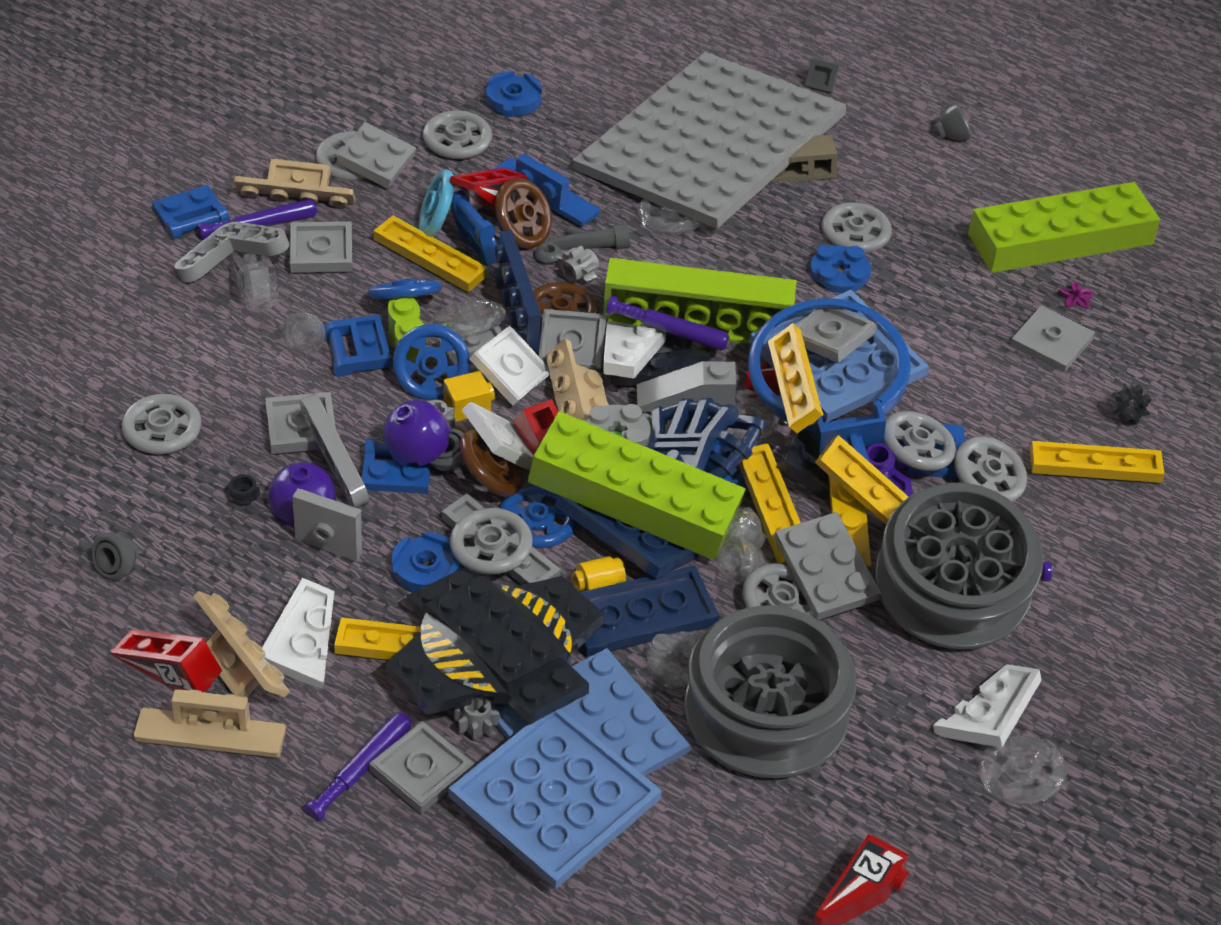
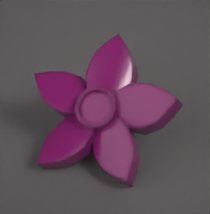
[1057,281,1095,310]

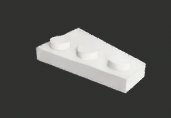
[262,578,334,689]

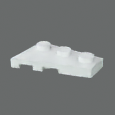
[604,321,666,378]
[933,664,1042,748]

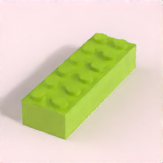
[968,182,1161,273]
[603,258,797,344]
[528,411,746,561]

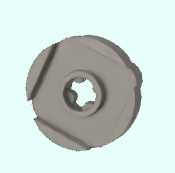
[585,404,651,447]

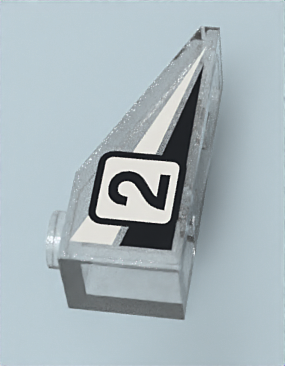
[230,251,280,311]

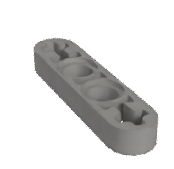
[299,394,369,508]

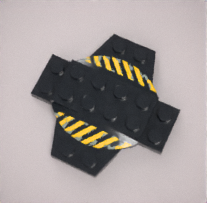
[386,567,604,725]

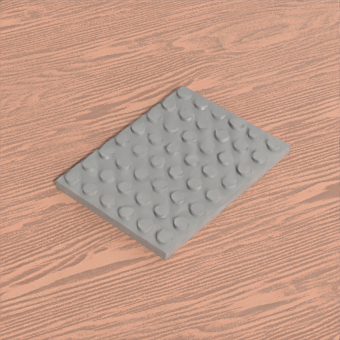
[573,52,846,229]

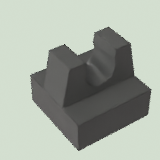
[805,57,840,92]

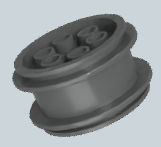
[875,483,1043,649]
[684,605,857,778]

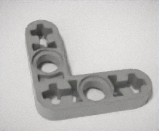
[175,222,290,282]

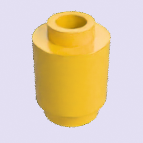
[572,556,626,592]

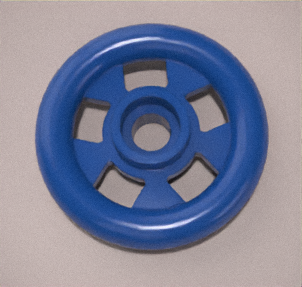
[368,278,442,300]
[393,324,470,400]
[499,485,578,549]

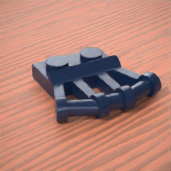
[647,398,739,471]
[683,415,767,479]

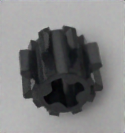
[1110,383,1152,424]

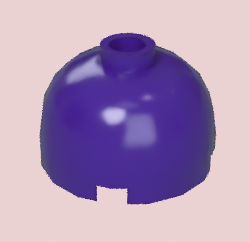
[383,400,452,467]
[269,462,336,527]

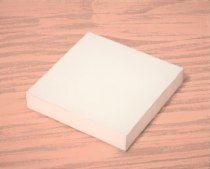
[469,326,550,406]
[462,402,534,470]

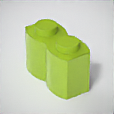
[388,297,427,364]

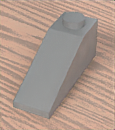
[637,361,736,412]

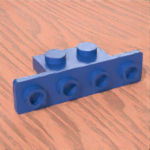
[493,154,600,226]

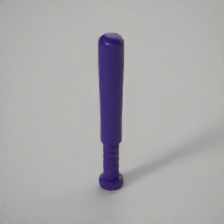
[197,199,317,241]
[605,296,729,351]
[303,712,412,822]

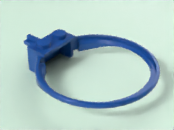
[748,298,911,461]

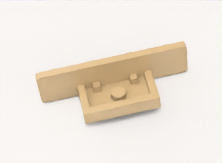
[234,159,356,208]
[546,339,608,421]
[193,591,290,698]
[134,689,286,758]

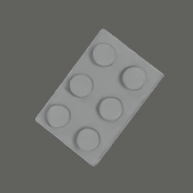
[774,512,881,620]

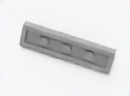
[442,493,561,585]

